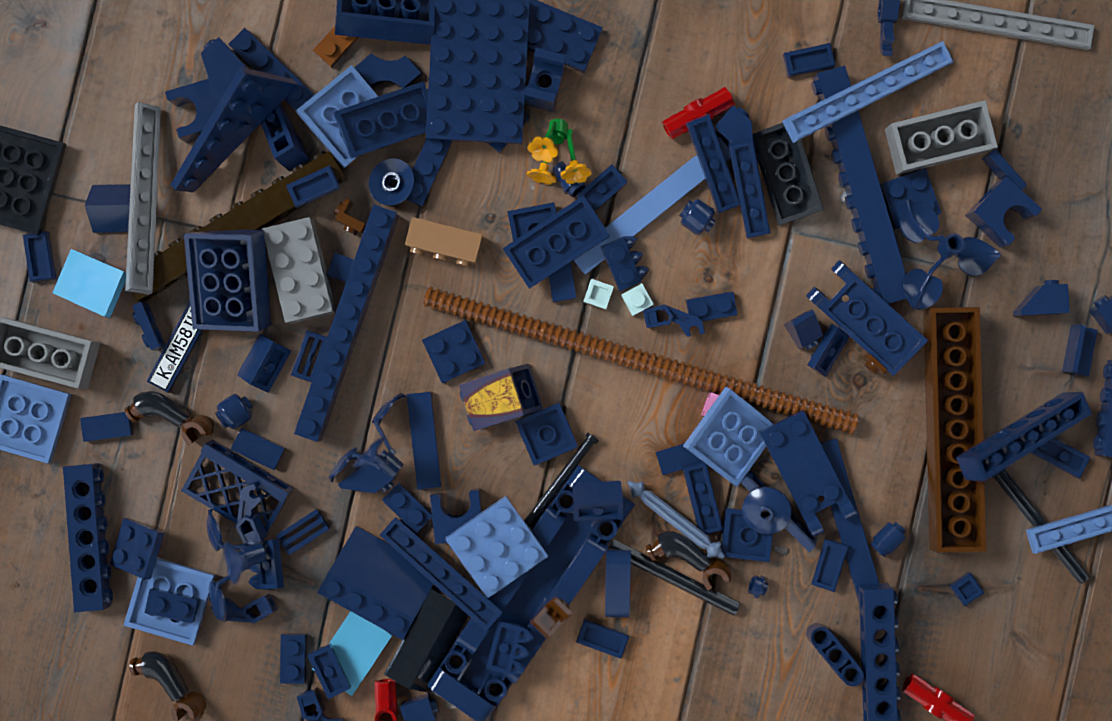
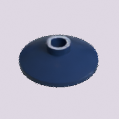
[369,158,415,206]
[742,487,791,534]

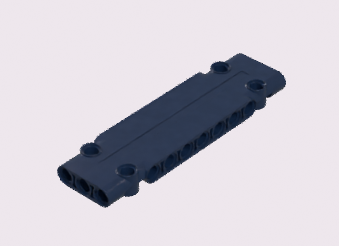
[427,465,635,721]

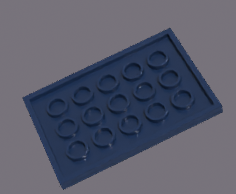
[426,0,530,144]

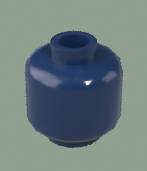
[679,199,716,235]
[215,394,253,429]

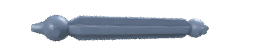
[627,481,725,559]

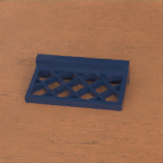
[181,440,295,540]

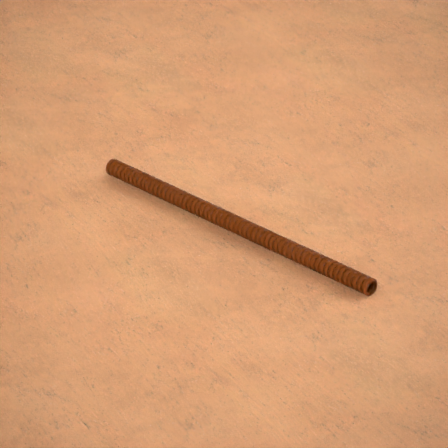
[423,286,859,434]

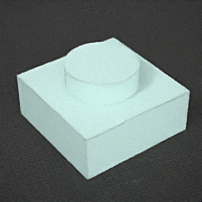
[583,279,614,310]
[621,284,654,316]

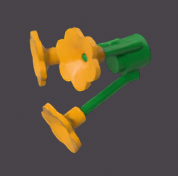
[526,119,592,185]

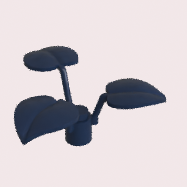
[900,199,1001,310]
[328,393,406,483]
[206,509,266,622]

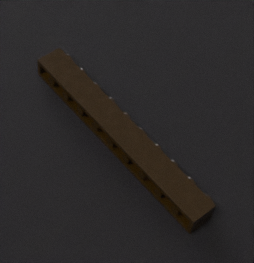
[132,151,347,302]

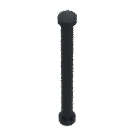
[524,432,599,530]

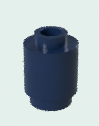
[870,522,907,558]

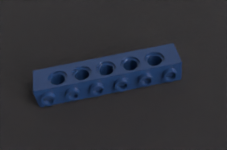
[956,392,1092,481]
[63,463,113,613]
[858,583,901,721]

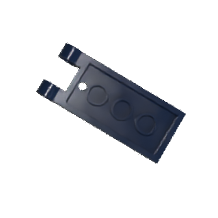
[806,260,928,376]
[759,410,857,537]

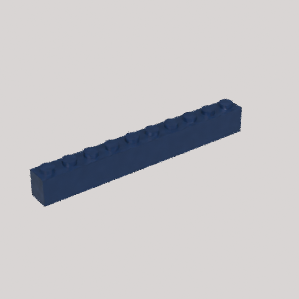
[811,65,907,304]
[294,204,399,442]

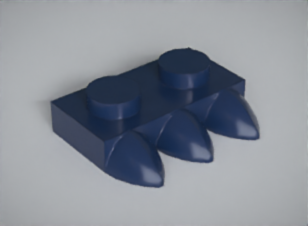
[600,236,649,291]
[247,539,284,589]
[486,619,534,675]

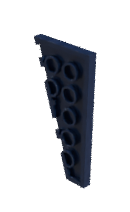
[170,67,298,193]

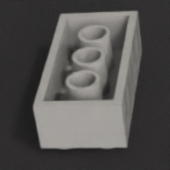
[885,100,997,175]
[263,217,336,324]
[0,317,101,389]

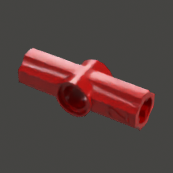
[662,87,735,141]
[901,673,975,721]
[374,679,399,721]

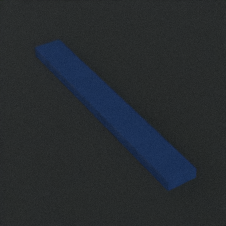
[820,439,884,615]

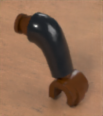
[125,391,214,446]
[646,531,731,591]
[129,651,206,721]

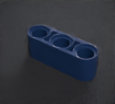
[605,550,631,618]
[806,623,864,687]

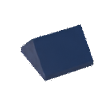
[84,184,131,233]

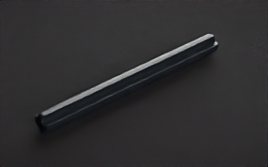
[993,469,1090,583]
[608,540,740,615]

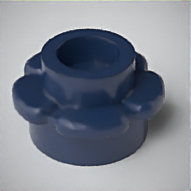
[748,575,768,599]

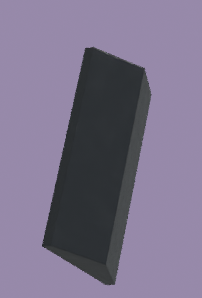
[752,122,824,225]
[384,588,468,693]

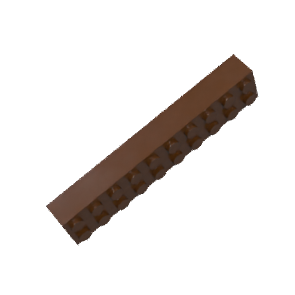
[923,307,986,553]

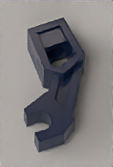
[877,0,900,56]
[643,305,705,337]
[235,481,267,547]
[211,594,278,624]
[297,687,345,721]

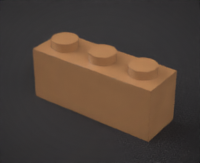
[405,217,483,267]

